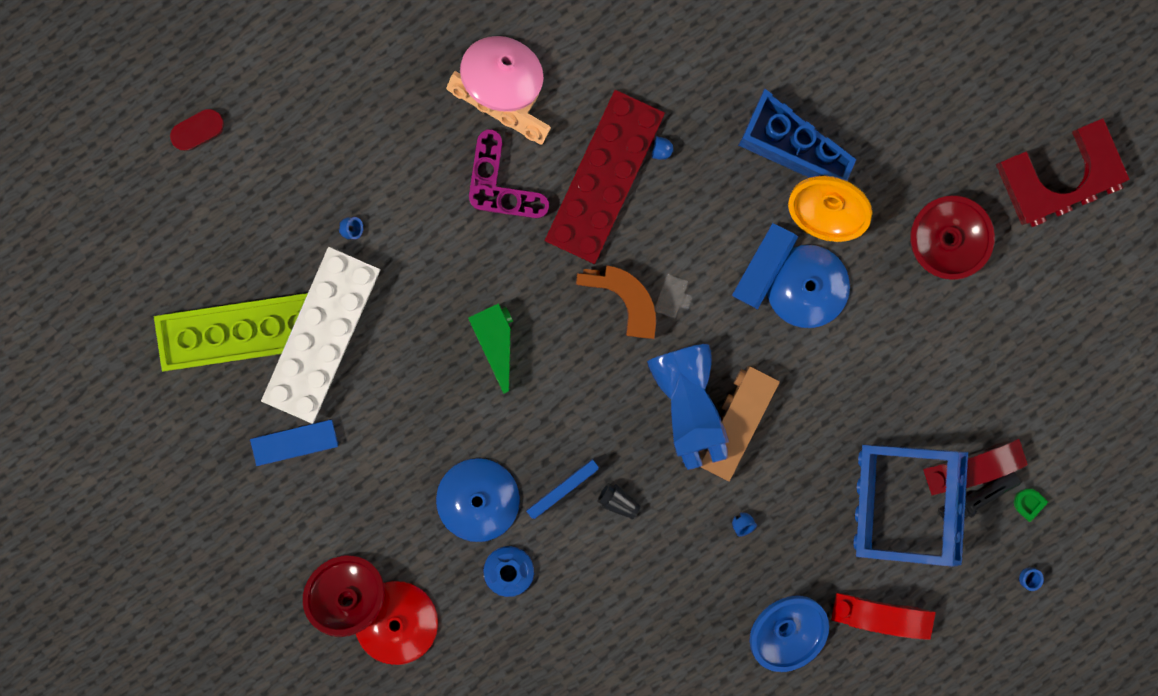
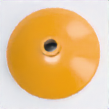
[788,176,872,242]

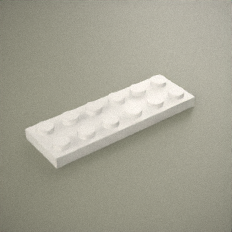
[261,247,381,424]

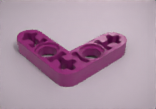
[469,130,549,219]

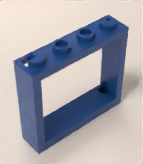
[854,445,968,566]

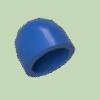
[652,136,673,160]
[339,217,363,239]
[732,512,757,537]
[1019,567,1044,591]

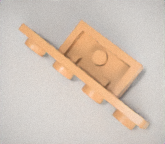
[446,71,551,145]

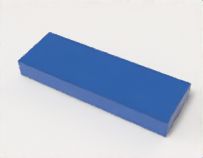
[732,223,798,310]
[250,420,339,466]
[526,459,599,519]

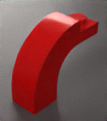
[831,593,936,639]

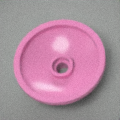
[460,36,543,112]

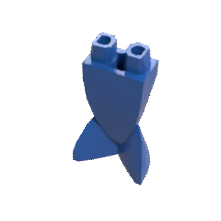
[647,344,729,470]

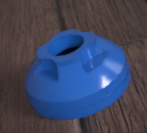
[483,546,534,597]

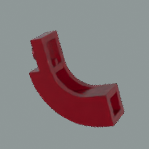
[923,439,1028,495]

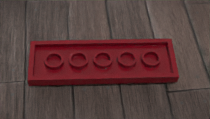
[544,90,665,265]

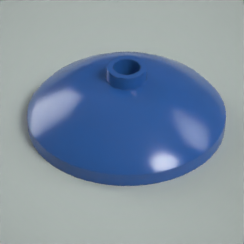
[767,245,850,328]
[436,458,520,542]
[750,596,829,672]

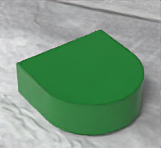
[1014,488,1048,522]

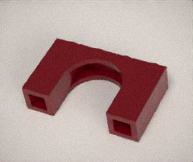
[996,118,1130,228]

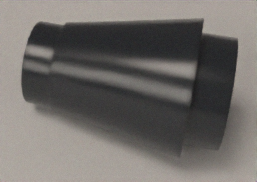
[597,483,640,519]

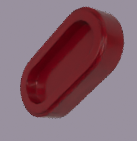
[170,109,224,151]

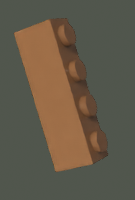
[699,366,780,481]

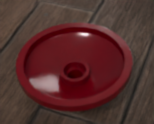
[910,196,995,280]
[302,556,385,637]

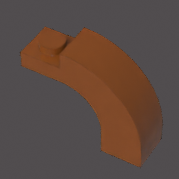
[576,266,656,339]

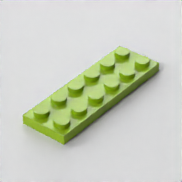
[154,293,308,372]

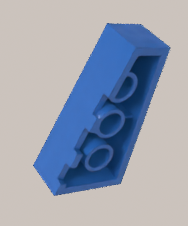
[738,89,856,181]

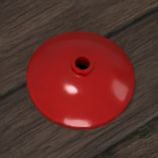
[356,581,438,665]

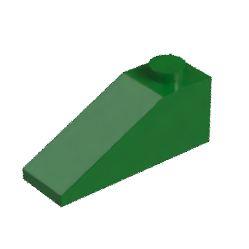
[468,304,513,394]

